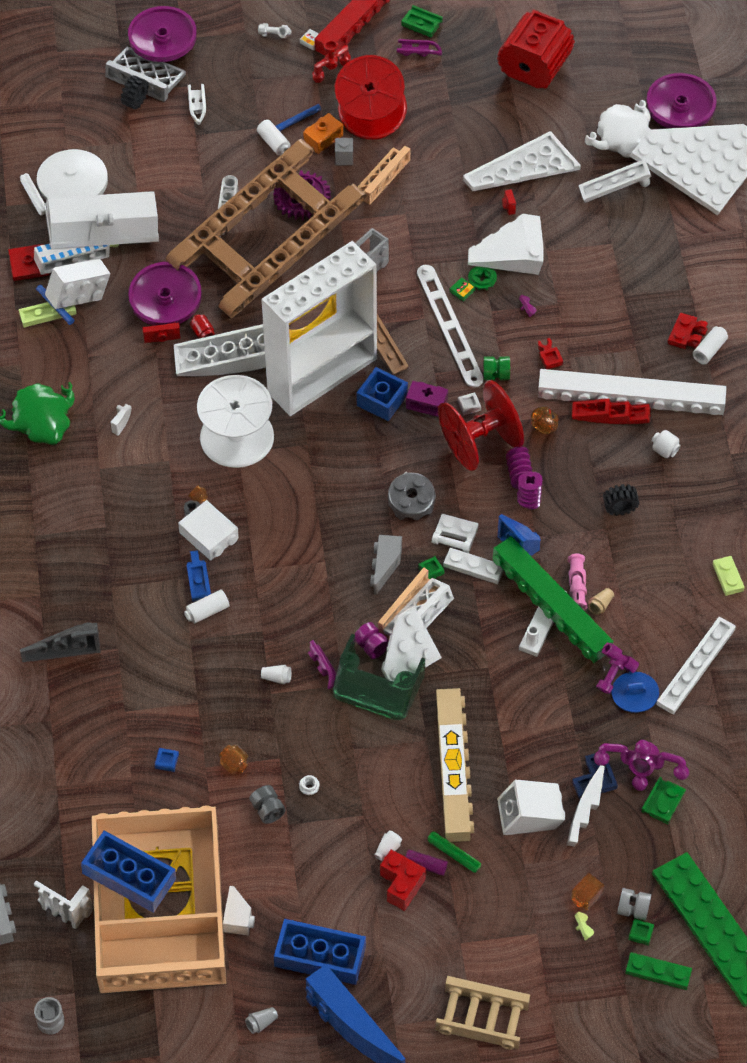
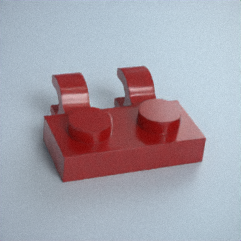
[668,313,708,349]

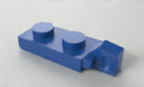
[187,550,211,602]

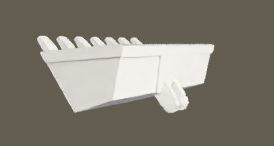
[44,191,159,249]

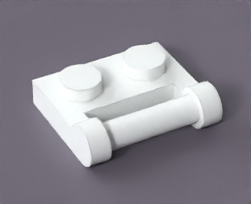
[432,514,478,553]

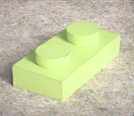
[712,556,745,596]

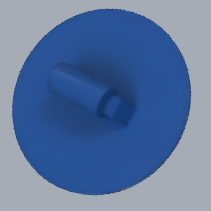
[611,672,659,713]

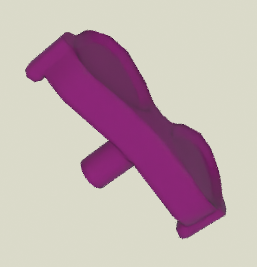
[519,295,537,317]

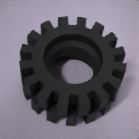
[121,75,149,109]
[603,484,639,516]

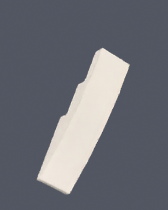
[567,765,604,847]

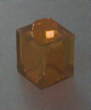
[572,873,605,911]

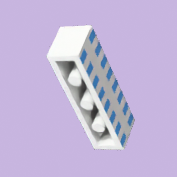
[34,244,110,275]

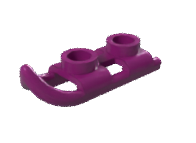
[397,39,442,56]
[308,640,338,689]

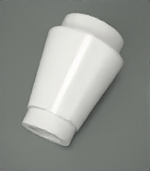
[261,665,292,684]
[374,830,402,861]

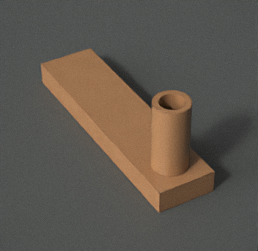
[377,314,409,375]

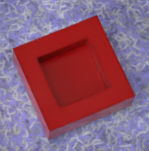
[502,189,516,215]

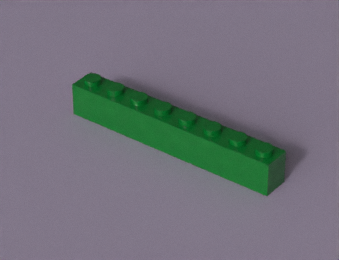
[492,536,613,663]

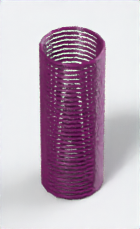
[405,849,448,875]

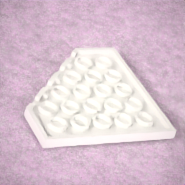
[630,124,747,216]

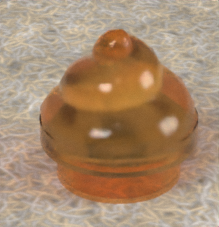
[188,485,208,504]

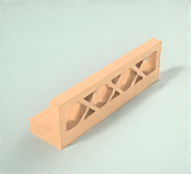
[358,146,410,205]
[378,568,438,640]

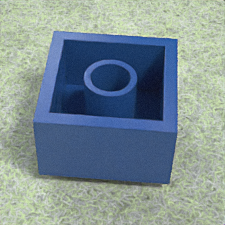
[356,367,408,421]

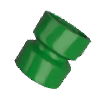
[483,356,510,380]

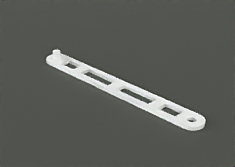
[417,265,483,387]

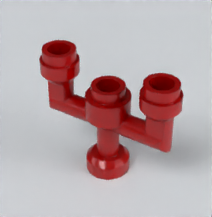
[312,40,351,83]

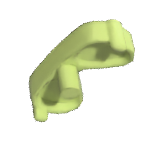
[575,912,594,940]

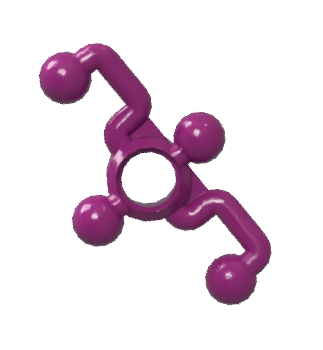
[594,740,689,791]

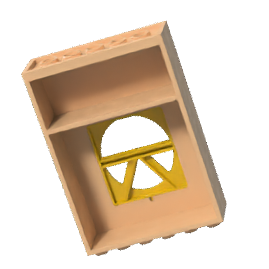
[92,806,226,993]

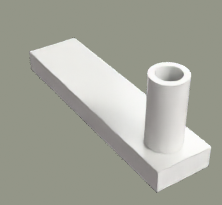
[579,159,652,203]
[519,591,567,657]

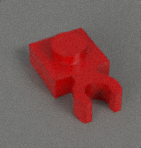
[538,338,563,370]

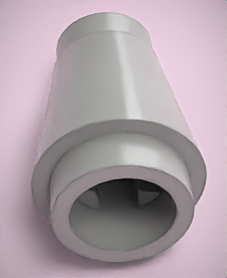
[245,1007,278,1034]

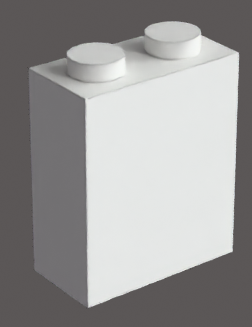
[178,500,239,561]

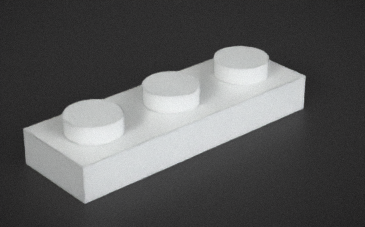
[443,548,504,584]

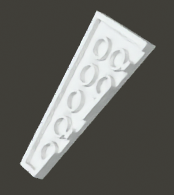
[463,131,581,191]

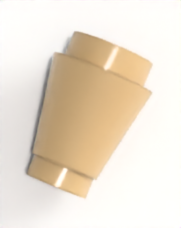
[588,588,614,615]

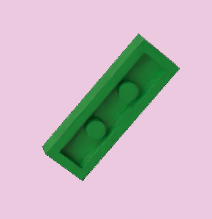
[625,952,692,990]

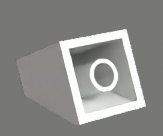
[497,780,565,835]

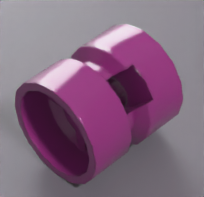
[353,622,389,659]

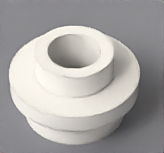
[299,775,319,795]

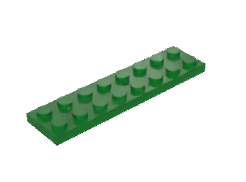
[652,852,747,1007]

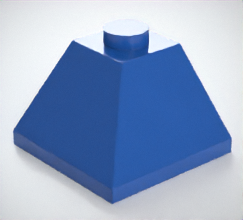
[498,514,541,556]

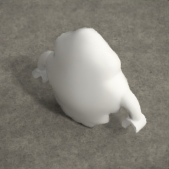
[585,100,651,158]

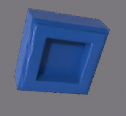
[154,748,179,772]

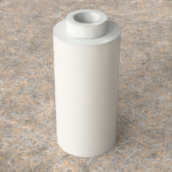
[257,120,291,155]
[693,326,728,364]
[184,589,230,624]

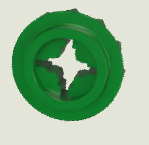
[468,266,497,290]

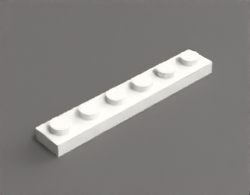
[657,617,736,715]

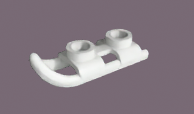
[187,84,206,125]

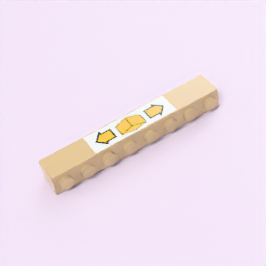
[436,688,474,842]

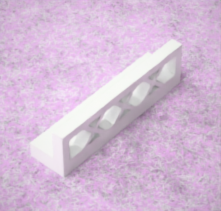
[383,578,454,636]

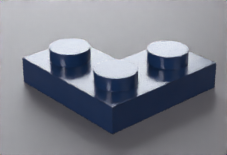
[572,754,618,800]

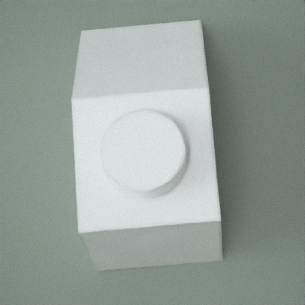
[223,886,255,935]

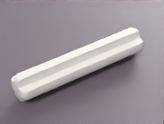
[20,173,45,216]

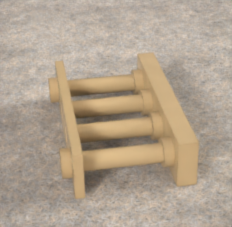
[436,976,530,1050]

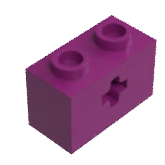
[406,381,448,417]

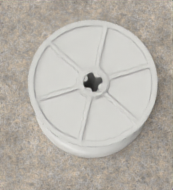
[197,375,274,468]

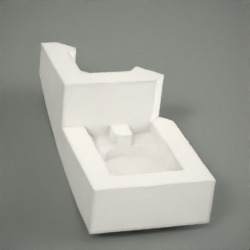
[111,404,132,436]

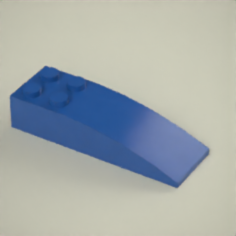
[305,964,405,1063]

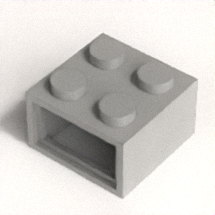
[355,228,389,273]

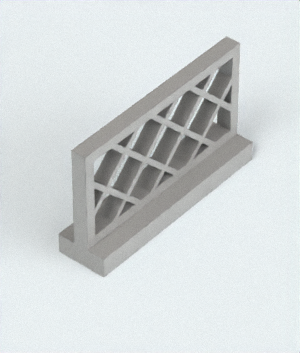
[105,46,186,102]

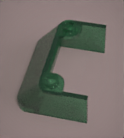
[333,634,425,720]

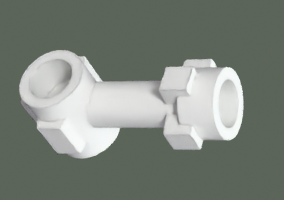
[258,23,291,38]

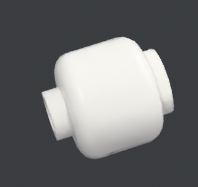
[651,430,681,458]

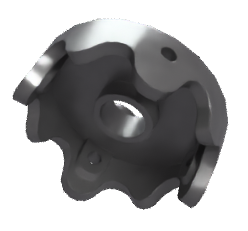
[388,473,436,520]

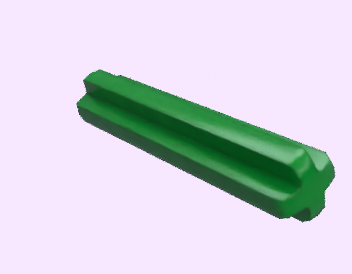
[428,831,481,873]

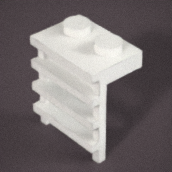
[34,881,93,929]

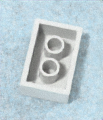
[45,259,110,309]

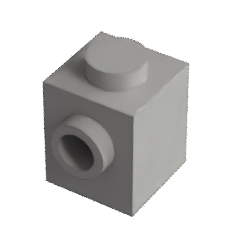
[335,138,353,165]

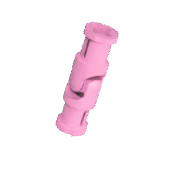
[568,554,588,611]

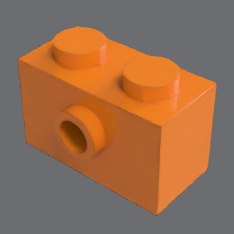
[303,113,343,154]

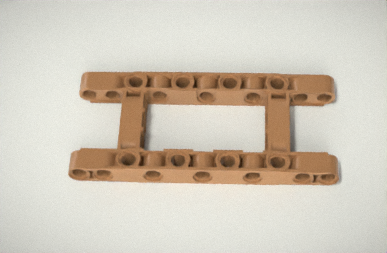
[166,139,367,318]

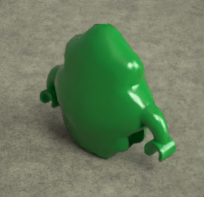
[0,382,75,445]

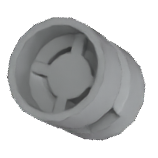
[617,888,651,921]
[34,997,65,1034]

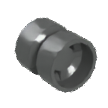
[249,785,286,824]

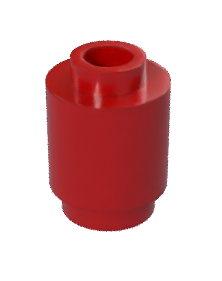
[190,314,215,339]

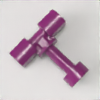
[596,642,639,694]

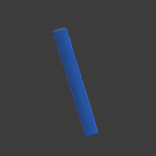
[275,104,321,131]
[36,285,75,325]

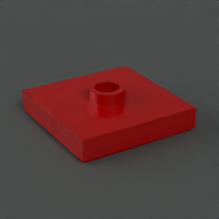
[8,244,49,281]

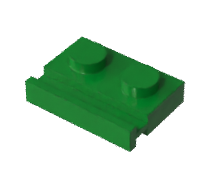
[401,5,443,38]
[641,777,686,825]

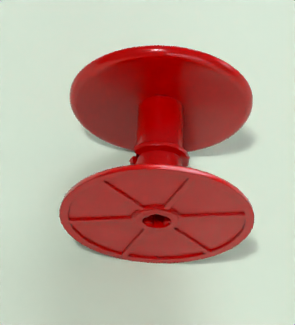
[335,55,407,140]
[438,380,524,471]

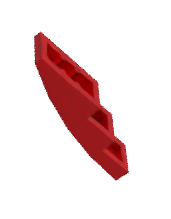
[572,398,651,424]

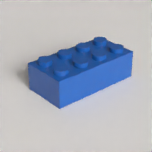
[81,830,176,913]
[274,919,366,985]

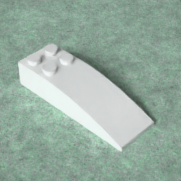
[174,324,266,376]

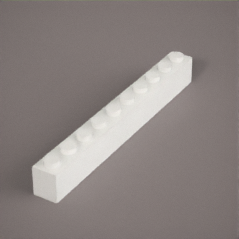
[538,369,726,415]

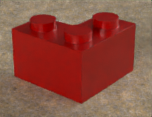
[380,849,426,911]

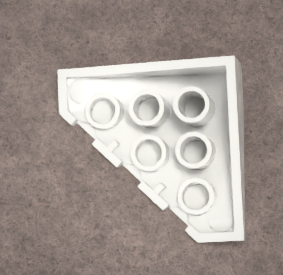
[468,214,543,275]

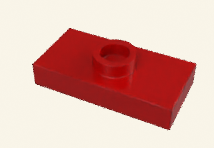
[142,323,181,343]

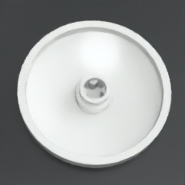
[37,149,108,201]

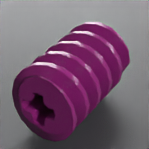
[506,447,532,489]
[517,472,543,509]

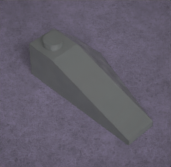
[20,622,101,662]

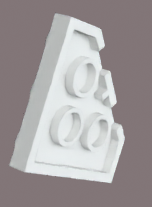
[381,606,441,687]

